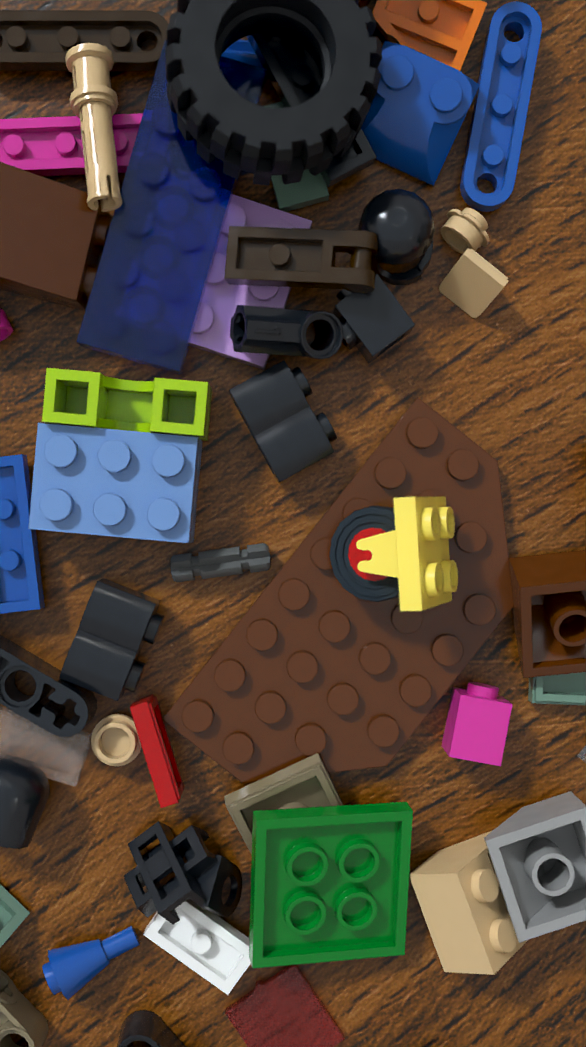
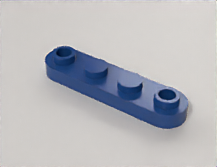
[460,1,542,212]

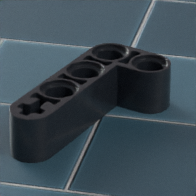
[0,635,97,737]

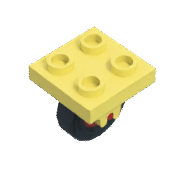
[329,496,458,611]

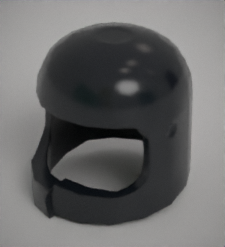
[358,189,435,285]
[0,756,50,849]

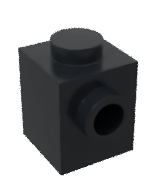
[333,274,415,364]

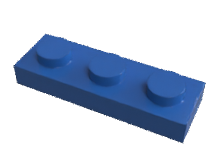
[0,454,45,614]

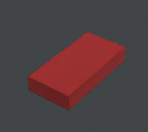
[129,694,185,808]

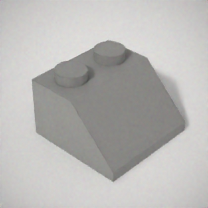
[484,791,586,943]

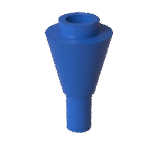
[42,925,140,1000]

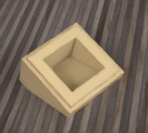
[439,248,509,319]

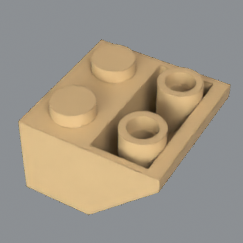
[409,830,528,975]

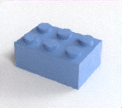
[28,423,202,543]

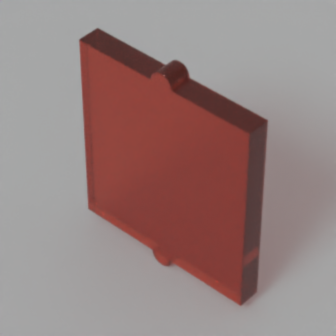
[225,965,344,1047]

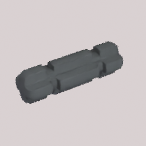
[170,543,271,583]

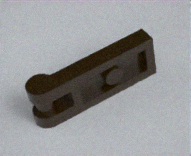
[224,226,378,293]

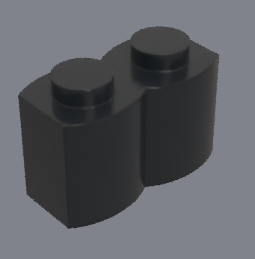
[229,360,337,483]
[59,578,165,701]

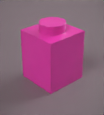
[442,682,513,766]

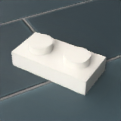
[144,899,251,995]

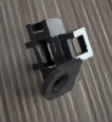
[123,821,242,925]

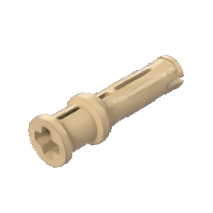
[65,43,123,212]

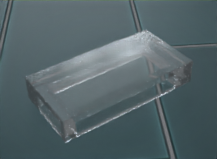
[0,706,92,787]

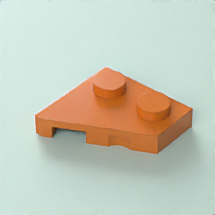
[372,0,487,71]

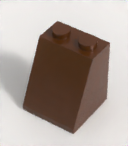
[0,162,113,310]

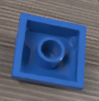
[361,41,480,186]

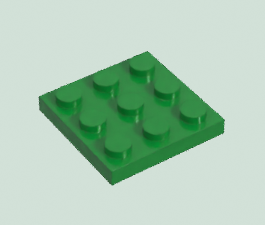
[249,802,413,969]

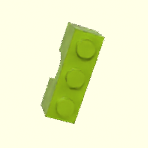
[42,368,212,441]

